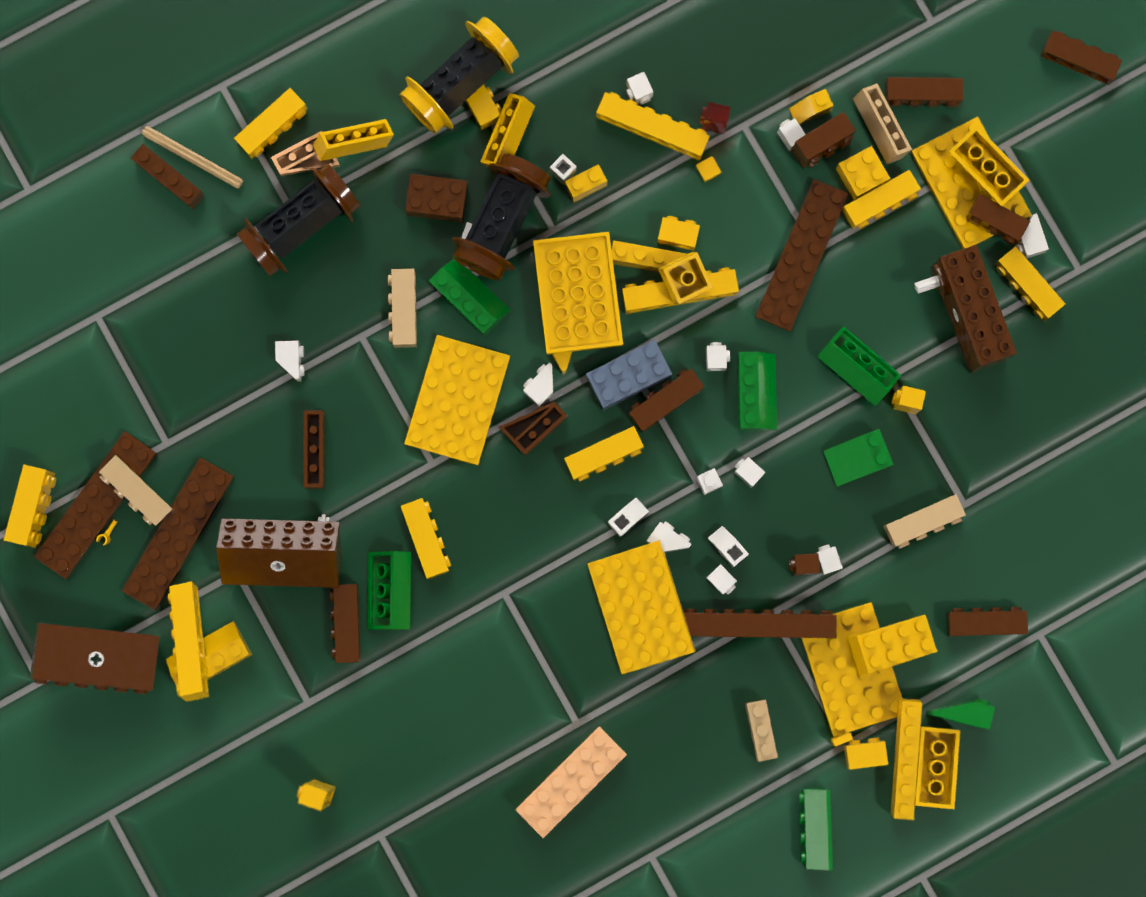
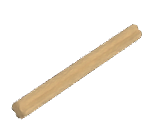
[142,126,243,189]

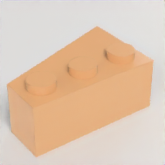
[271,131,340,176]

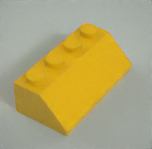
[949,125,1030,207]
[166,621,253,686]

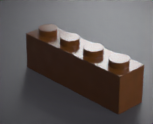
[1040,31,1122,85]
[885,77,963,108]
[131,144,205,210]
[629,368,705,433]
[303,410,326,490]
[330,584,361,663]
[946,607,1028,636]

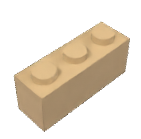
[745,699,778,762]

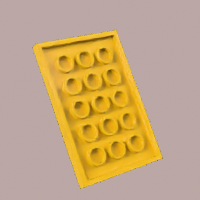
[910,117,1032,249]
[533,232,623,355]
[404,335,510,466]
[588,540,696,674]
[801,602,902,737]

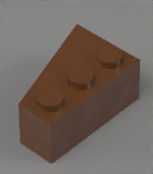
[499,402,568,457]

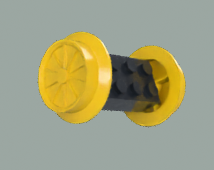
[399,17,519,134]

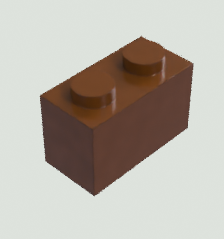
[788,553,820,576]

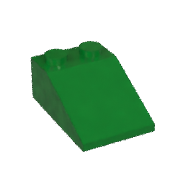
[823,429,893,487]
[926,699,995,730]

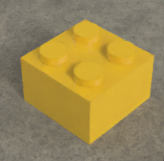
[836,146,890,200]
[658,252,713,304]

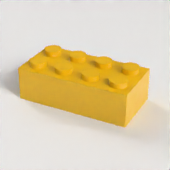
[4,465,56,548]
[848,615,937,675]
[915,726,960,809]

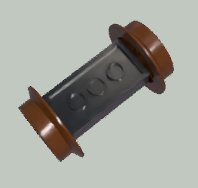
[452,154,551,281]
[237,164,361,277]

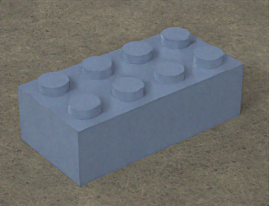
[586,340,672,410]

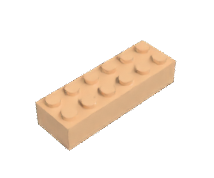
[516,726,627,838]

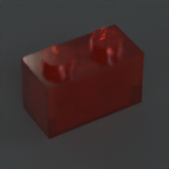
[700,102,731,135]

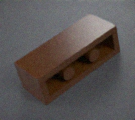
[966,194,1031,245]

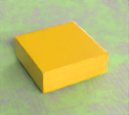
[696,156,721,182]
[830,732,853,747]

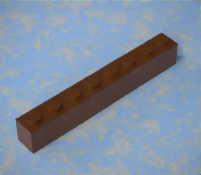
[684,609,837,638]

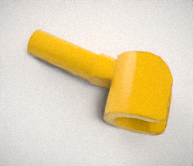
[96,520,117,546]

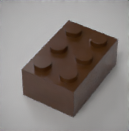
[792,111,856,169]
[405,174,468,223]

